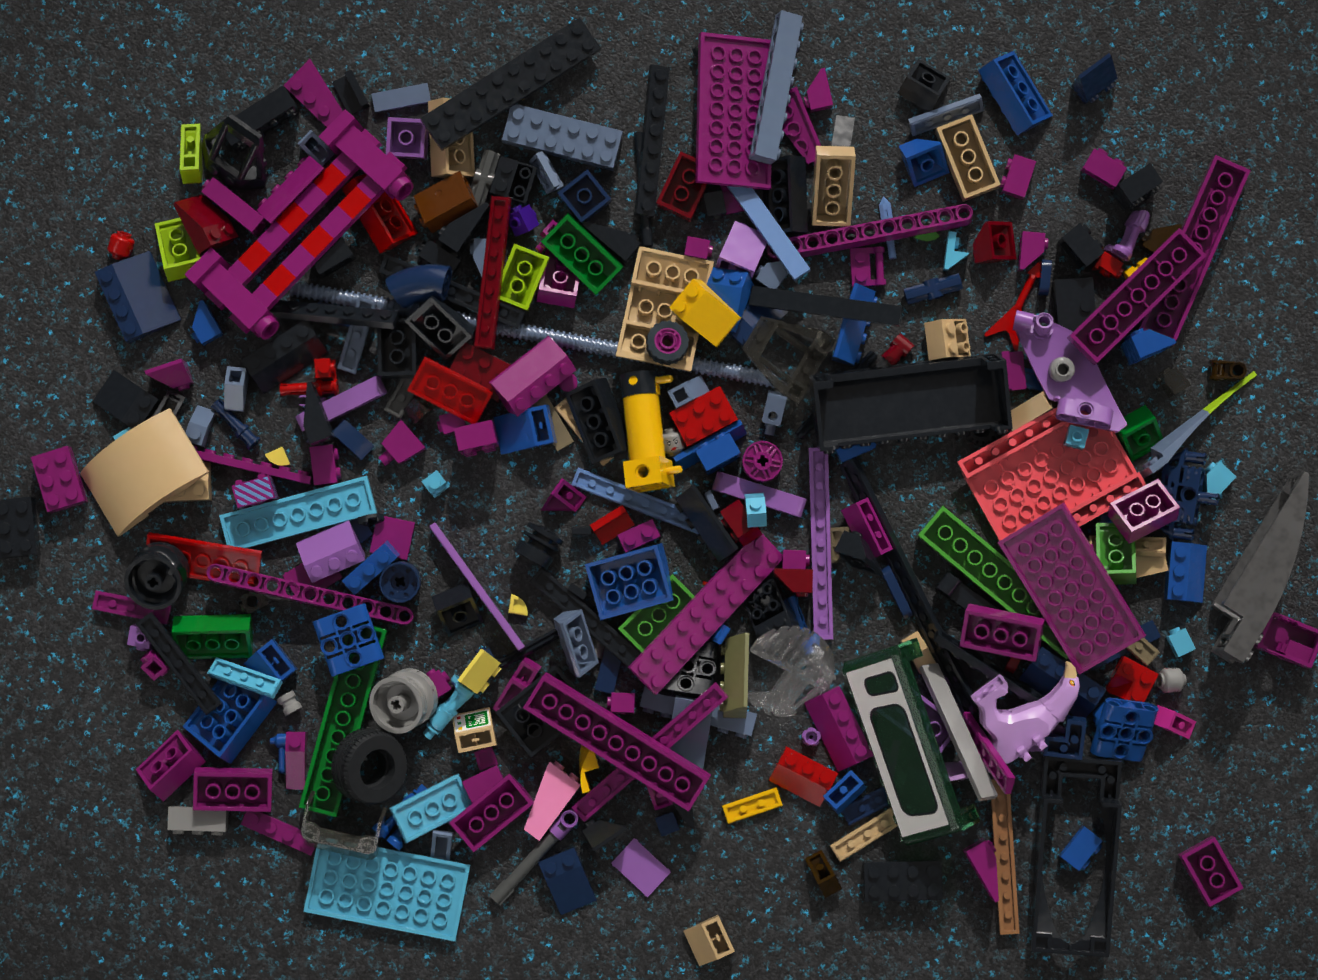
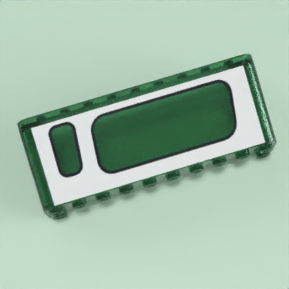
[842,638,980,846]

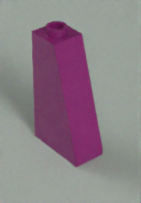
[201,177,268,237]

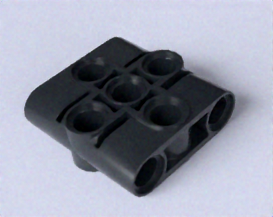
[658,641,719,698]

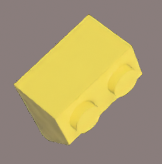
[458,649,502,694]

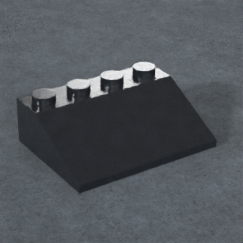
[495,664,577,758]

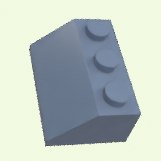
[554,609,599,678]

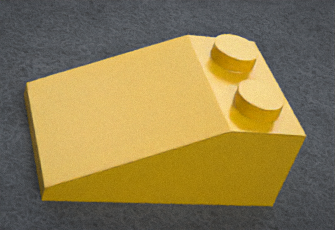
[669,278,741,347]

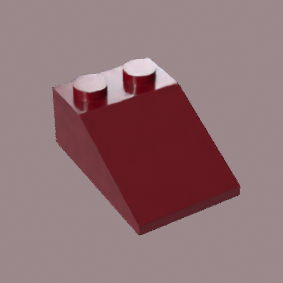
[173,194,239,255]

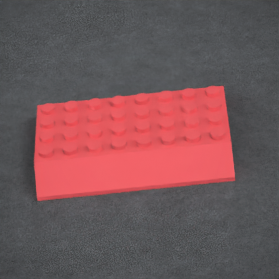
[957,407,1147,541]

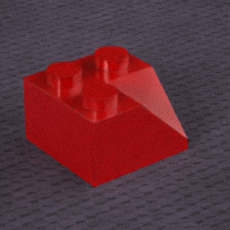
[1105,656,1159,702]

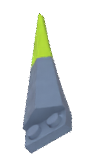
[1140,371,1257,479]

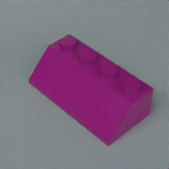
[256,155,325,225]
[489,336,576,417]
[804,686,873,772]
[449,773,534,852]

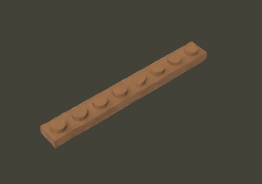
[991,779,1020,935]

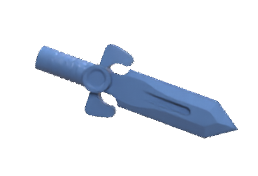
[879,196,899,260]

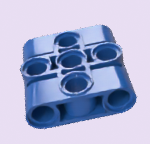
[312,603,384,677]
[1090,698,1159,762]

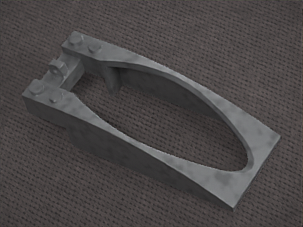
[1211,471,1309,663]

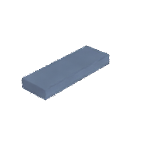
[371,83,431,113]

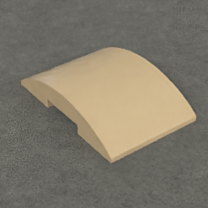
[616,246,714,372]
[80,408,209,537]

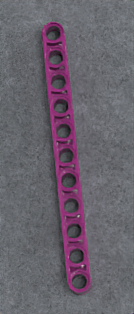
[767,204,973,262]
[207,564,413,626]

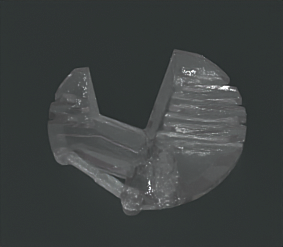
[748,626,836,717]

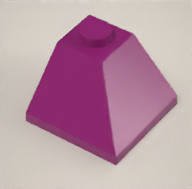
[145,359,194,391]

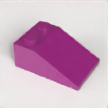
[537,247,579,308]
[963,838,999,903]

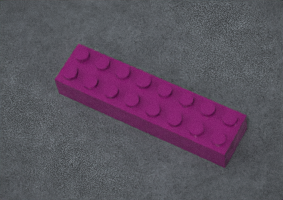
[1067,228,1207,365]

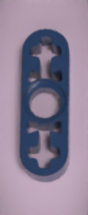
[881,565,913,620]

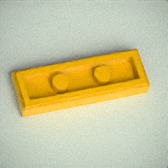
[722,787,783,824]

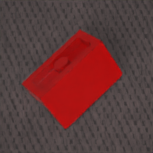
[590,505,634,545]

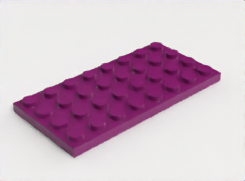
[695,32,771,190]
[998,503,1146,675]

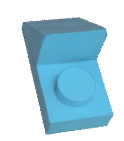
[943,231,969,272]

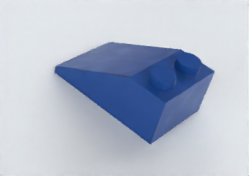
[707,267,754,333]

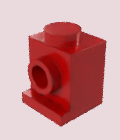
[1092,251,1124,279]
[314,358,337,380]

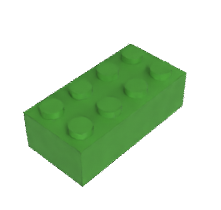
[618,574,694,652]

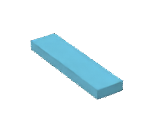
[207,657,283,699]

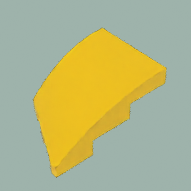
[579,745,599,793]

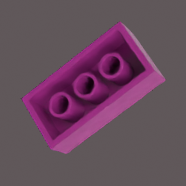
[960,604,1045,662]
[193,767,273,812]

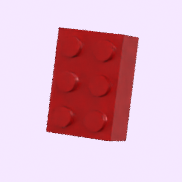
[669,386,738,448]

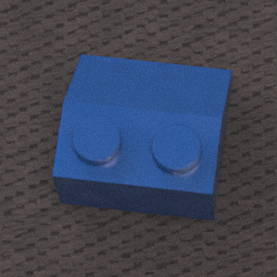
[696,432,741,476]

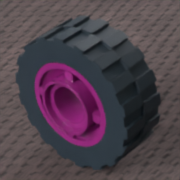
[646,320,689,365]

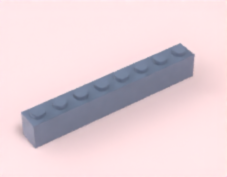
[749,10,804,165]

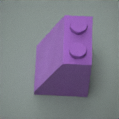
[715,221,767,279]

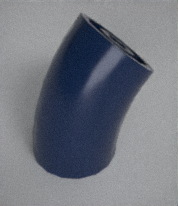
[385,264,452,309]

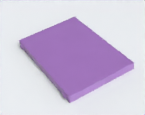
[611,838,671,897]

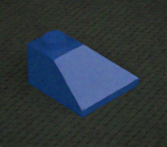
[899,139,950,187]

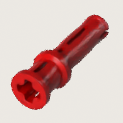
[280,379,339,397]

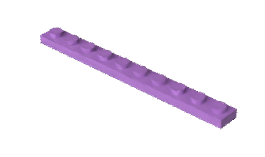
[809,448,833,640]

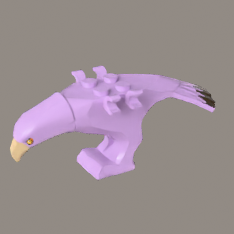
[936,661,1080,786]

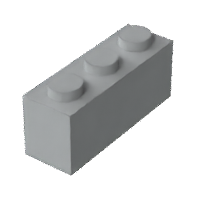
[167,806,229,835]

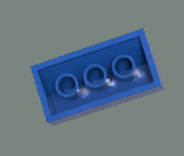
[978,51,1053,136]
[831,283,878,366]
[1121,328,1176,365]

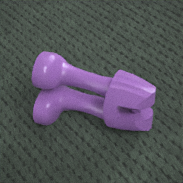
[1103,210,1150,262]

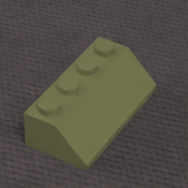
[719,633,749,719]

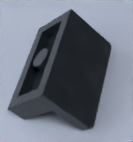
[333,69,369,115]

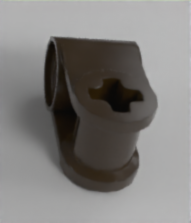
[1209,360,1247,381]

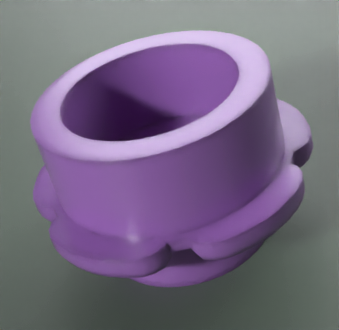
[802,727,821,746]

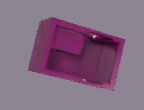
[1253,612,1318,668]

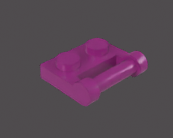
[850,247,886,287]

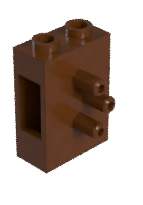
[413,171,478,233]

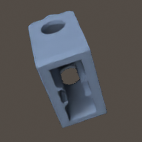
[762,390,787,436]

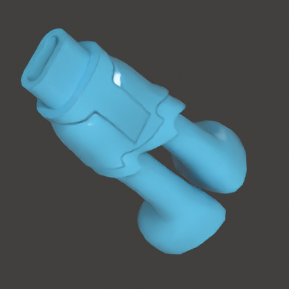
[423,674,475,740]

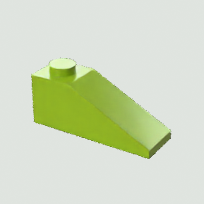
[180,124,203,184]

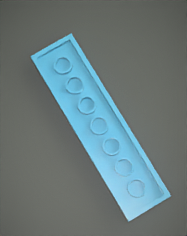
[219,476,377,548]

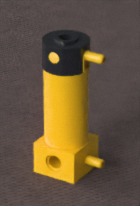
[619,370,683,493]

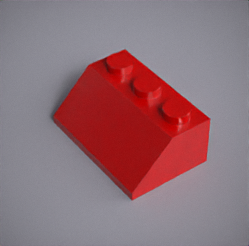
[769,746,838,807]

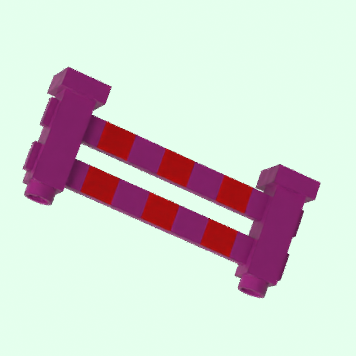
[184,109,414,340]

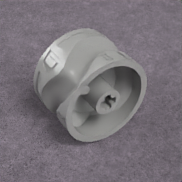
[369,668,438,734]

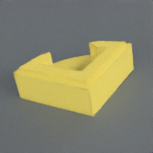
[265,447,291,466]
[508,594,528,616]

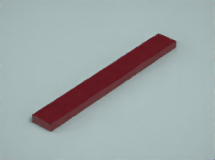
[474,196,512,350]

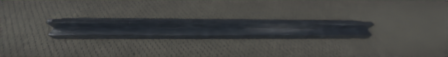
[839,457,988,736]

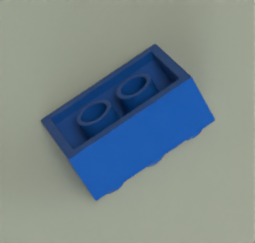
[1164,541,1207,603]

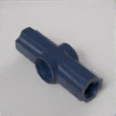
[903,273,963,305]

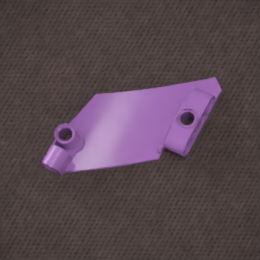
[1012,310,1128,433]

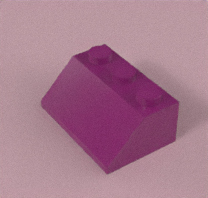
[136,730,206,801]

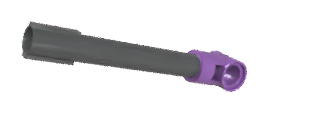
[489,809,579,905]

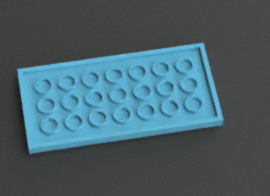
[304,835,471,941]

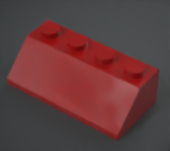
[342,174,418,254]

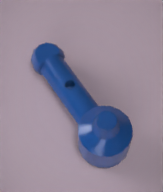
[270,734,286,774]

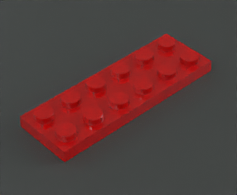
[146,532,262,587]

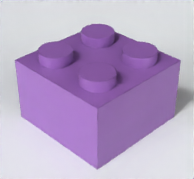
[386,117,429,160]

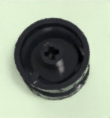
[124,542,190,610]

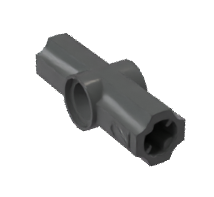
[472,149,500,207]

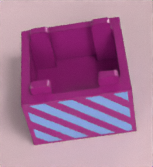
[232,473,279,509]

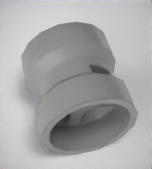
[276,690,302,716]

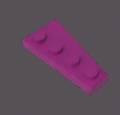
[284,59,343,128]
[782,86,821,164]

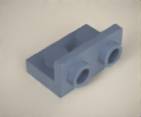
[529,151,563,194]

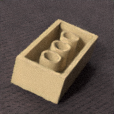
[935,114,1000,202]
[811,146,856,227]

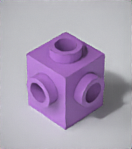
[127,624,153,651]

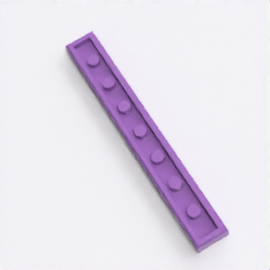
[429,522,526,651]

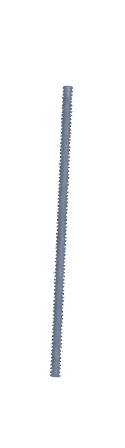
[289,281,778,388]

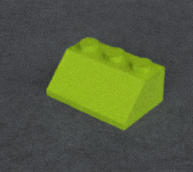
[500,244,550,311]

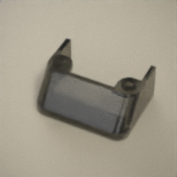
[301,791,387,860]

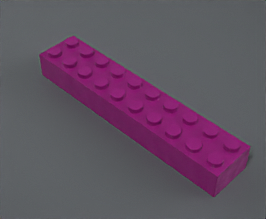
[1137,155,1251,347]
[523,672,711,811]

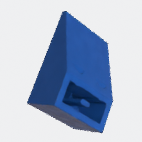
[493,405,557,455]

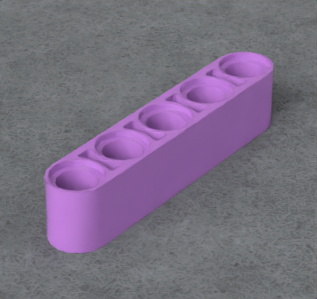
[295,375,388,431]
[711,471,807,518]

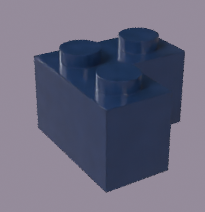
[1043,715,1087,760]

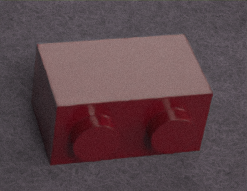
[720,499,763,547]

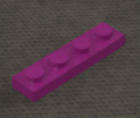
[92,590,172,624]
[241,811,318,856]

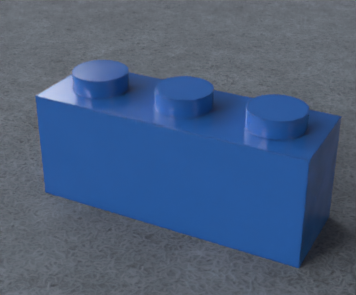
[342,540,400,595]

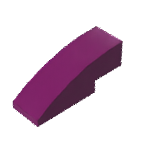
[492,656,542,711]

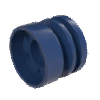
[379,561,421,603]

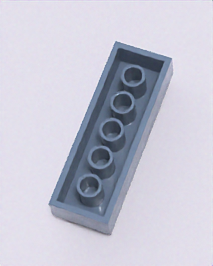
[502,104,623,171]

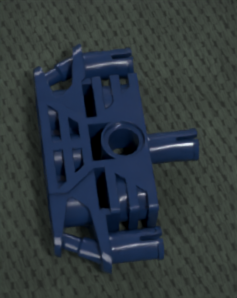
[1157,447,1220,541]

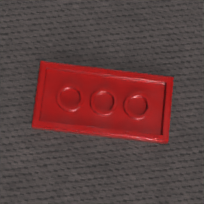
[407,356,493,424]

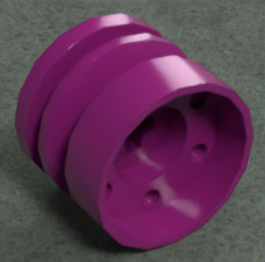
[742,441,783,483]

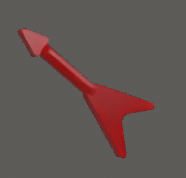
[984,262,1041,351]

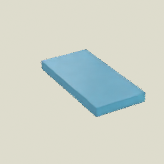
[389,774,472,843]

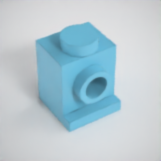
[422,470,450,498]

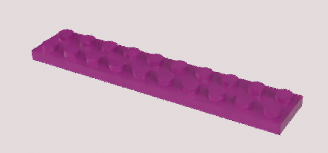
[628,533,783,695]

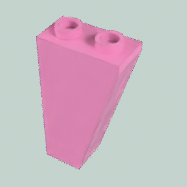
[524,761,581,841]

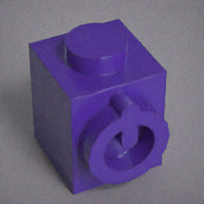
[509,204,539,237]

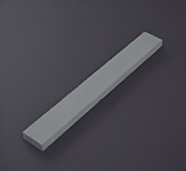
[919,663,998,801]

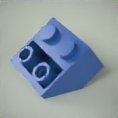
[244,639,298,682]

